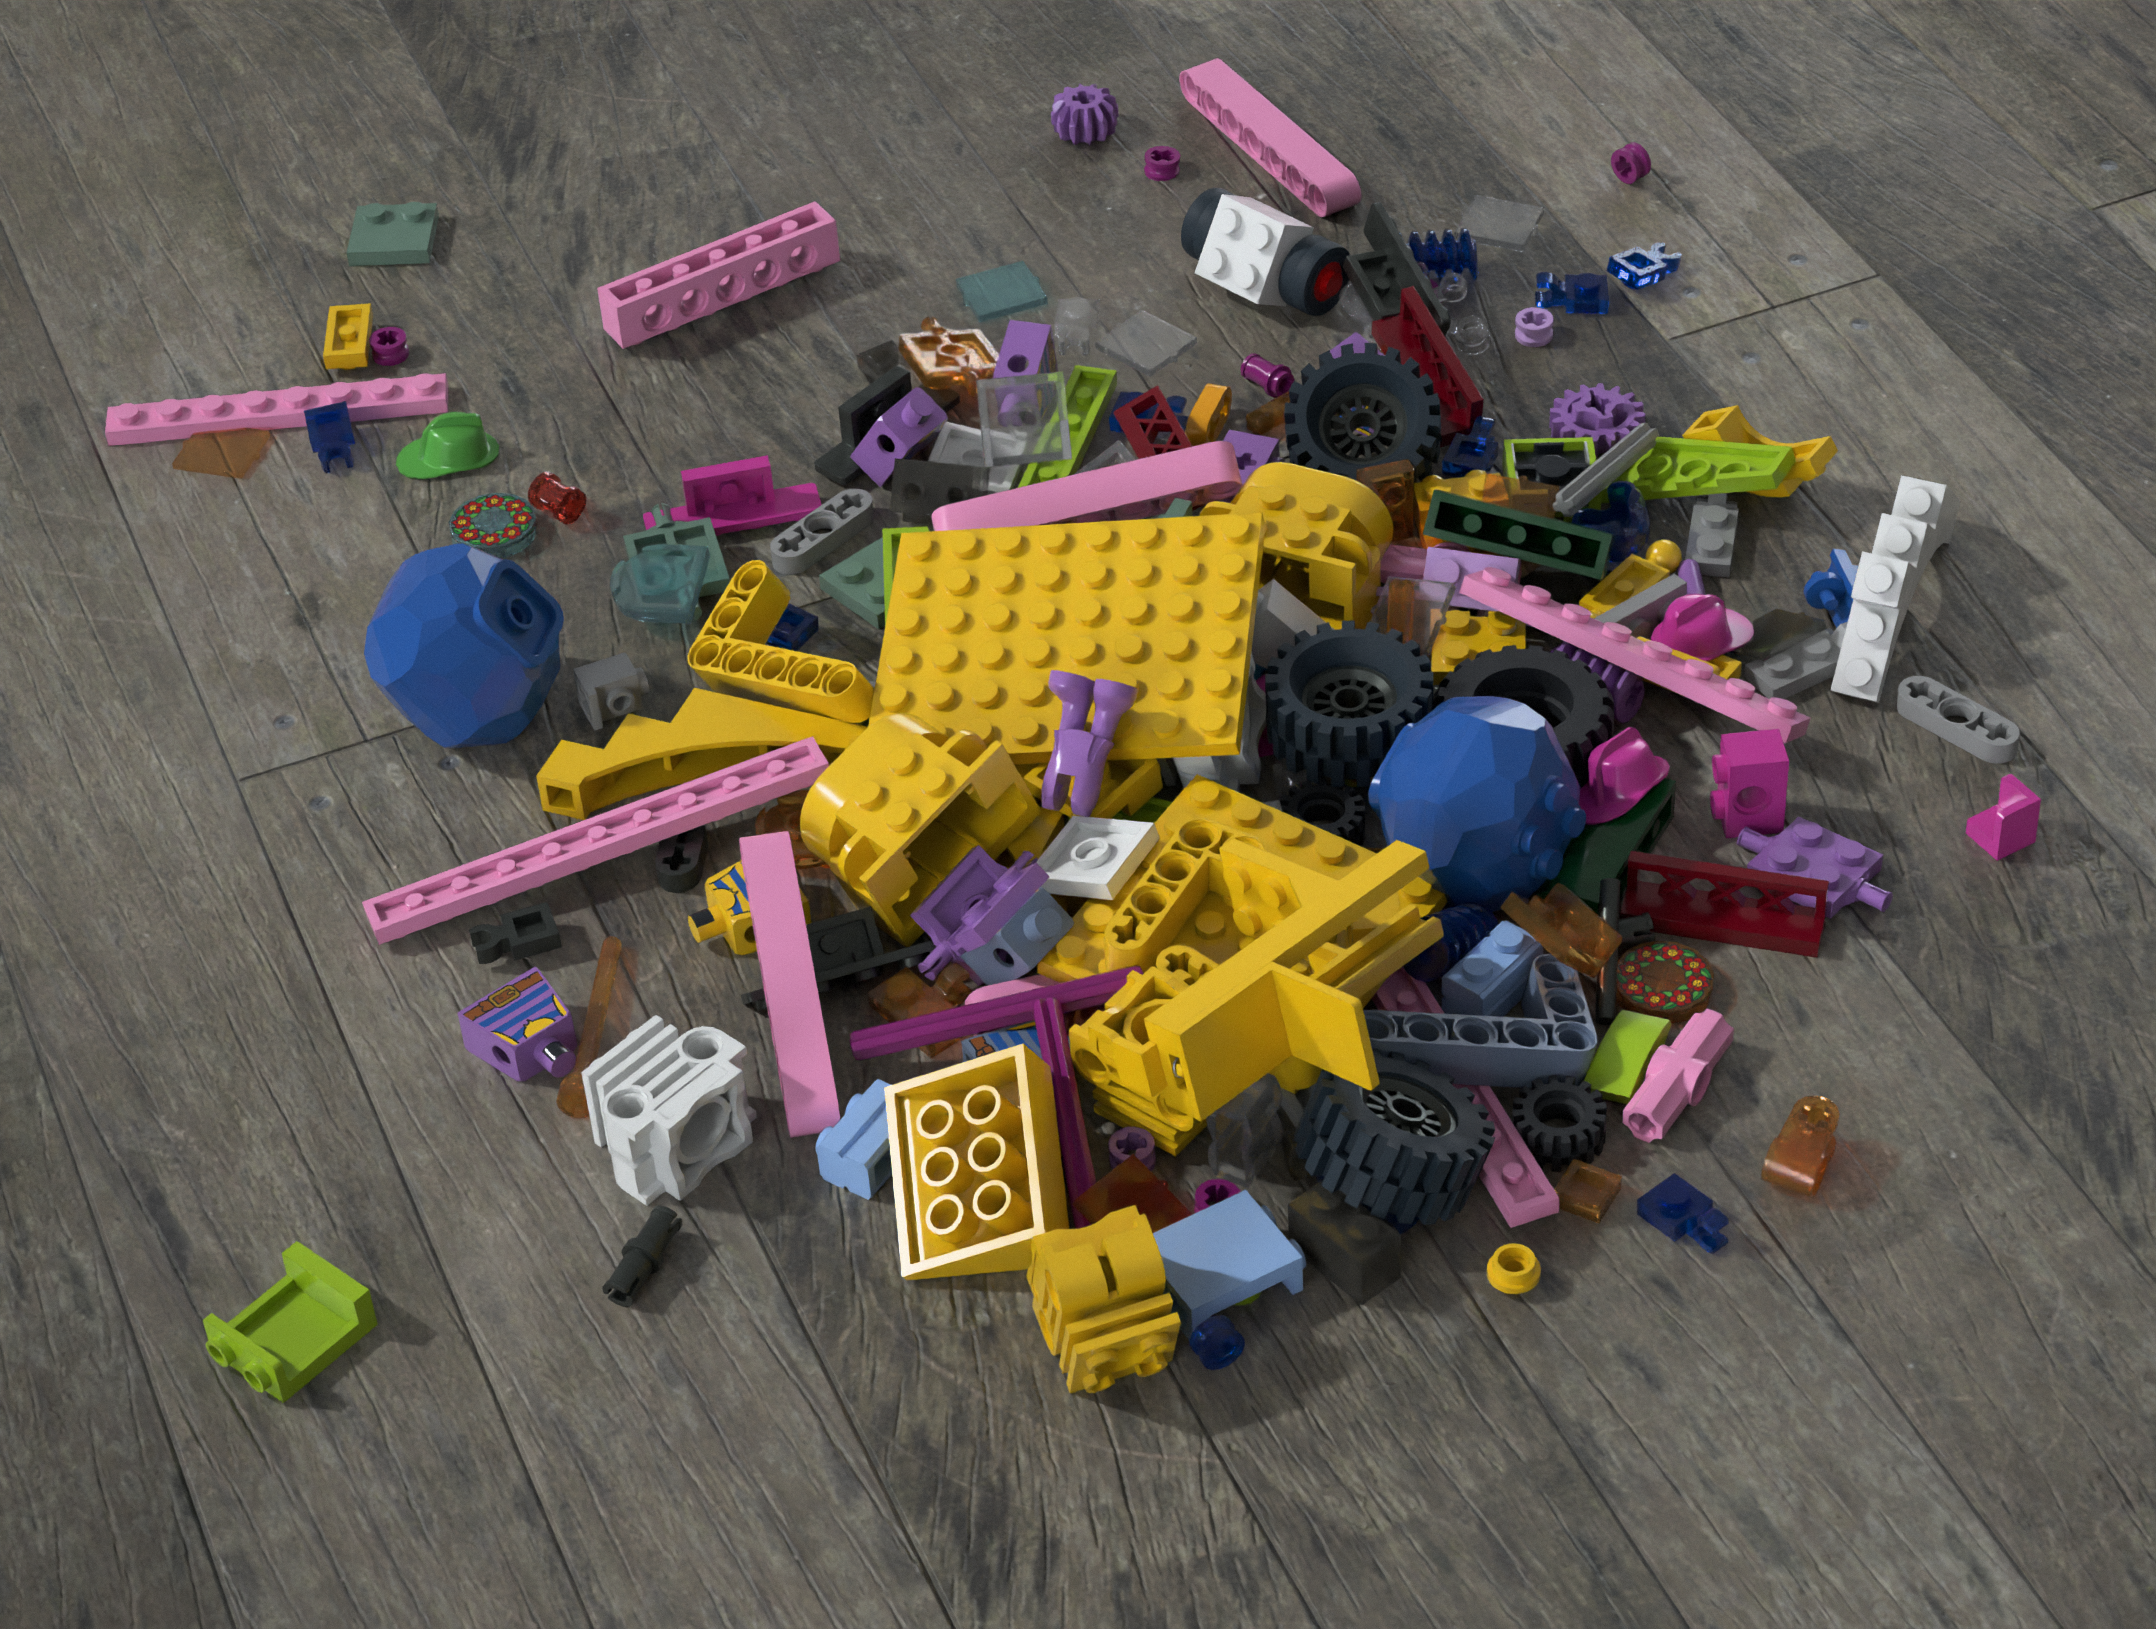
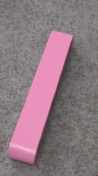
[1179,58,1361,218]
[931,441,1243,531]
[739,831,840,1138]

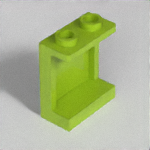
[203,1241,378,1403]

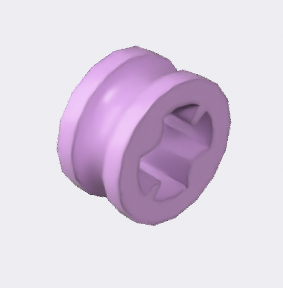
[1515,307,1553,347]

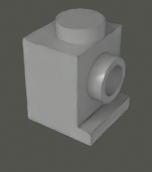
[573,652,649,731]

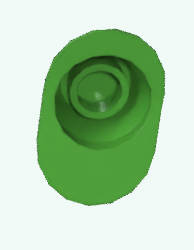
[396,412,499,479]

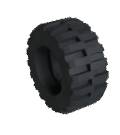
[1433,645,1614,789]

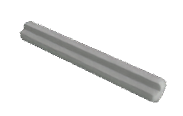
[1553,423,1659,517]

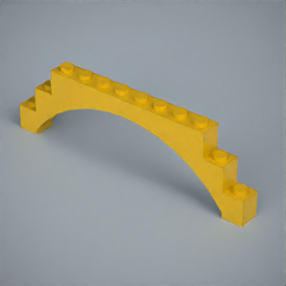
[536,688,1089,918]

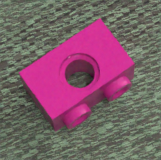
[1710,729,1789,838]

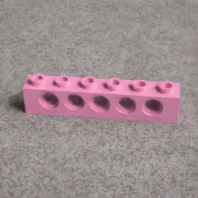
[597,201,840,349]

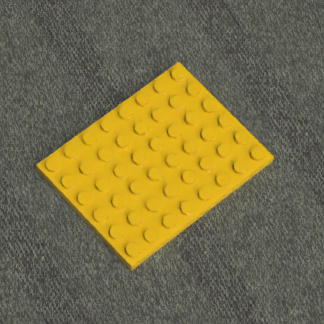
[868,512,1266,765]

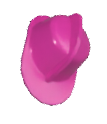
[1651,594,1754,662]
[1579,727,1670,825]

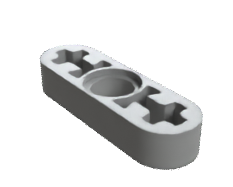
[770,489,874,575]
[1897,676,2020,764]

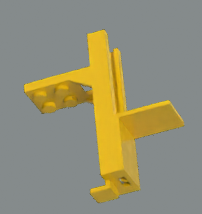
[1110,838,1444,1122]

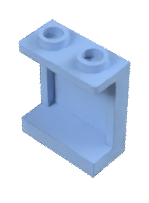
[1153,1190,1306,1346]

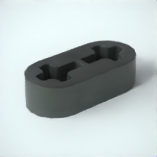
[655,825,708,893]

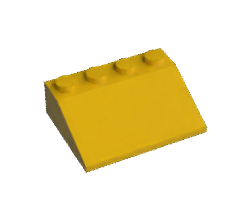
[884,1043,1069,1280]

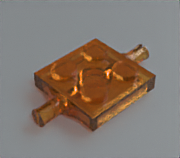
[898,316,999,397]

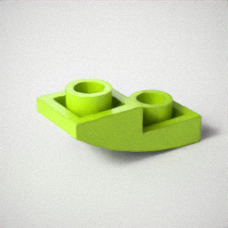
[1584,1010,1672,1104]

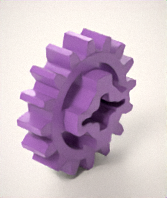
[1549,383,1645,458]

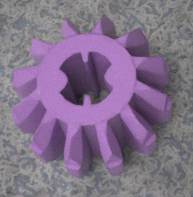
[1051,83,1119,145]

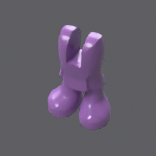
[1041,670,1138,817]

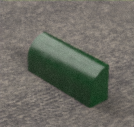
[1423,489,1615,580]
[1524,778,1676,930]

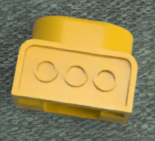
[1199,462,1393,630]
[800,713,1042,947]

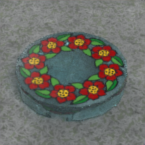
[449,493,537,559]

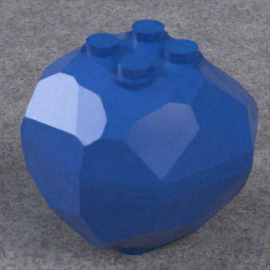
[364,543,564,748]
[1368,696,1586,916]

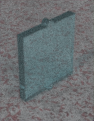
[955,261,1048,323]

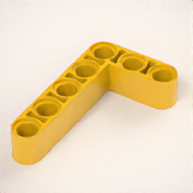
[687,560,875,723]

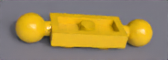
[1579,539,1682,619]

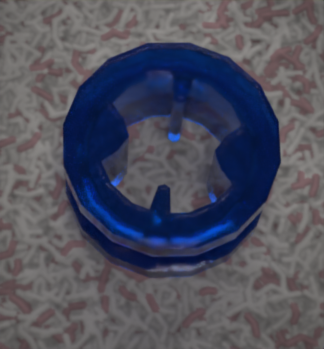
[1190,1315,1245,1370]

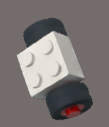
[1181,188,1350,316]

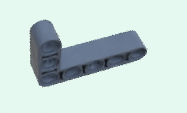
[1363,954,1597,1088]

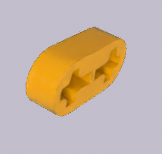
[1185,383,1232,446]

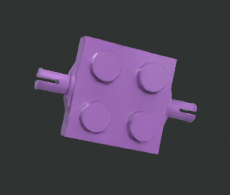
[1737,816,1893,919]
[910,845,1038,986]

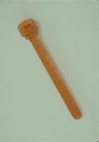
[556,936,622,1118]

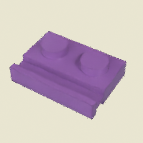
[946,862,1050,956]

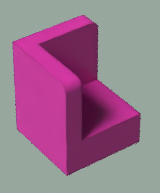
[1966,774,2041,861]

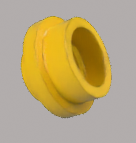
[1487,1243,1541,1294]

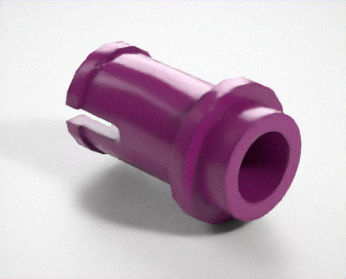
[1240,353,1295,398]

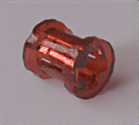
[528,471,587,525]

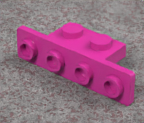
[643,455,822,536]

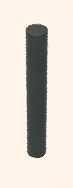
[1595,878,1620,1025]

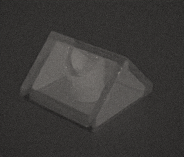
[976,371,1072,468]

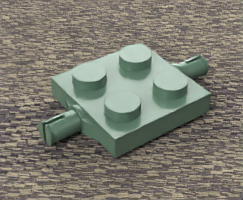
[623,503,730,621]

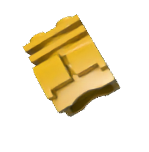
[1069,966,1238,1156]
[1027,1205,1181,1393]

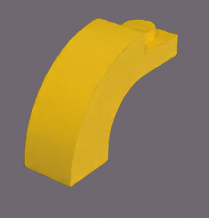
[1682,405,1838,498]

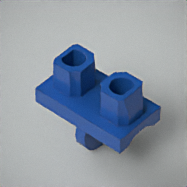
[1803,549,1858,628]

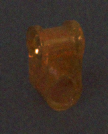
[1761,1095,1840,1198]

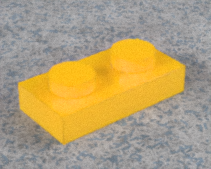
[323,303,373,370]

